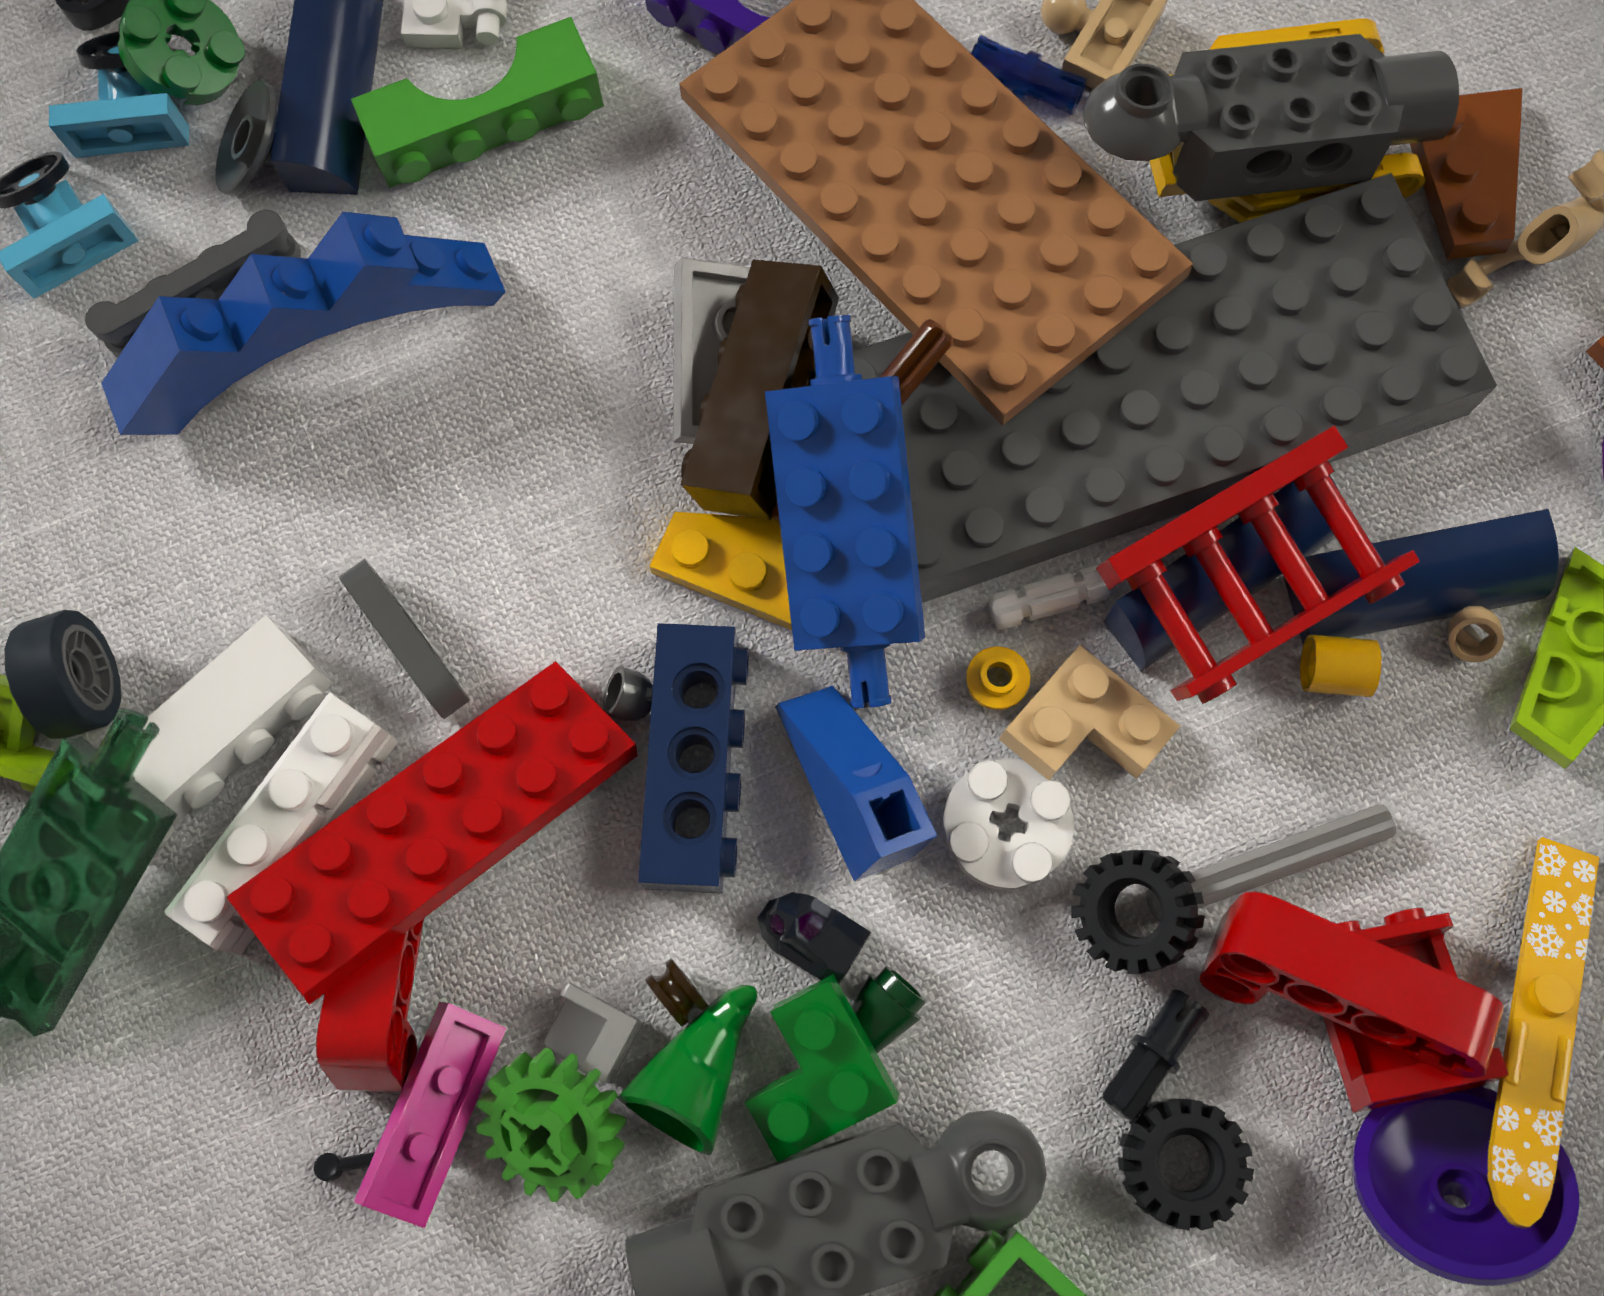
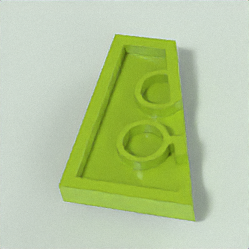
[1509,547,1604,769]

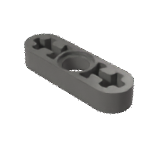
[339,559,470,719]

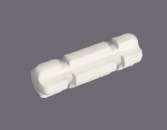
[988,564,1112,629]

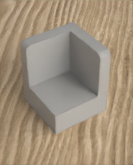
[543,982,644,1084]

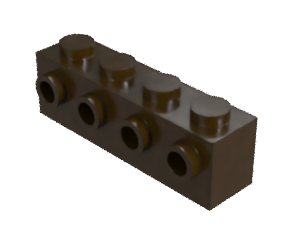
[680,259,839,521]

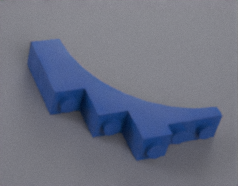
[101,212,506,435]

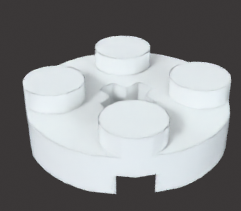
[942,758,1074,891]

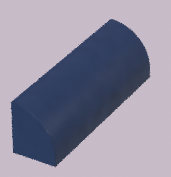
[270,0,384,195]
[1103,475,1337,672]
[1283,509,1559,645]

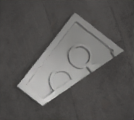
[673,257,750,444]

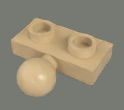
[1041,0,1168,89]

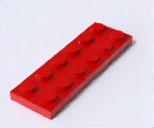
[226,661,638,1005]

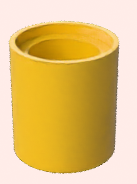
[1300,635,1382,697]

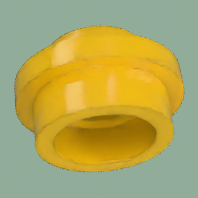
[966,646,1030,710]

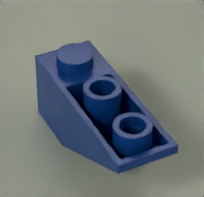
[775,686,938,881]

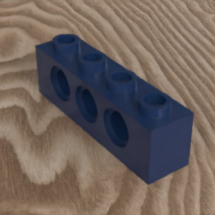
[638,623,749,894]

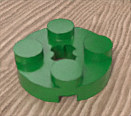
[118,0,245,105]

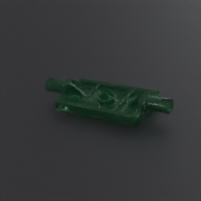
[0,709,178,1037]

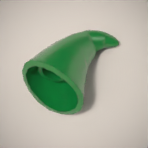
[617,985,758,1155]

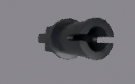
[1102,989,1209,1121]

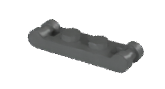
[85,210,301,358]

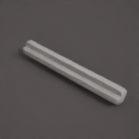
[1145,804,1397,922]

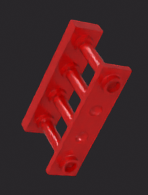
[1096,425,1420,704]

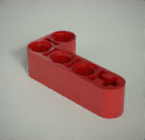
[1199,892,1504,1078]
[316,919,424,1093]

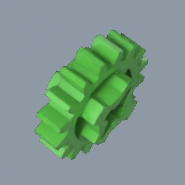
[476,1048,626,1202]

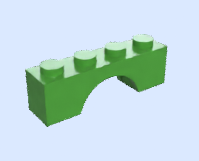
[351,17,604,188]

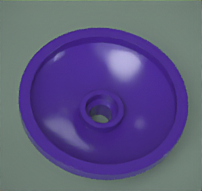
[1352,1087,1580,1286]

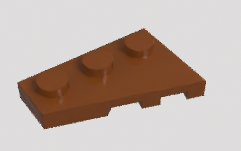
[1410,88,1523,260]

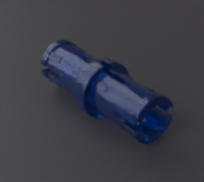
[971,35,1088,115]

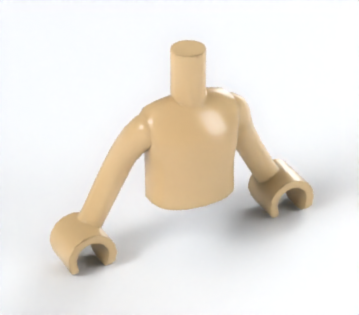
[1445,149,1604,308]

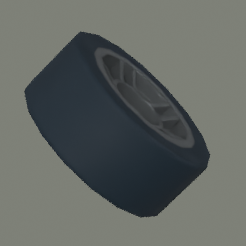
[5,610,121,739]

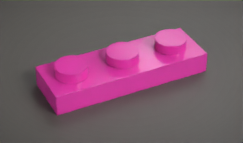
[354,1002,507,1228]

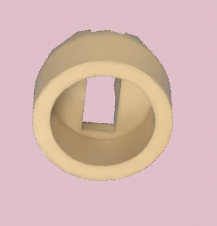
[1447,606,1504,662]

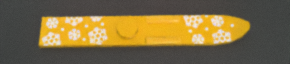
[1488,837,1600,1229]

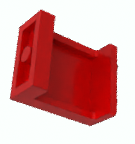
[1323,908,1509,1113]

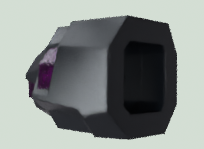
[757,892,871,985]

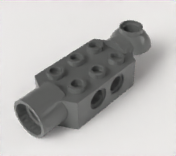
[1083,34,1459,201]
[625,1110,1047,1296]

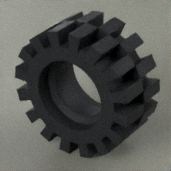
[1071,850,1205,974]
[1118,1099,1254,1231]

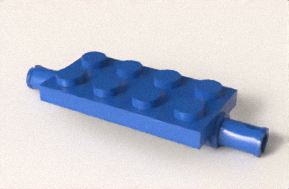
[765,315,925,708]

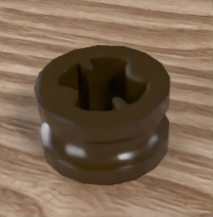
[645,958,709,1027]

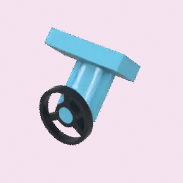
[49,31,189,158]
[0,151,138,299]

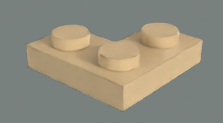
[999,645,1180,780]

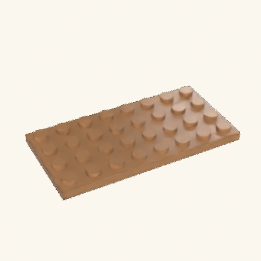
[679,0,1193,426]

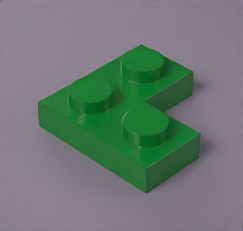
[744,974,899,1163]

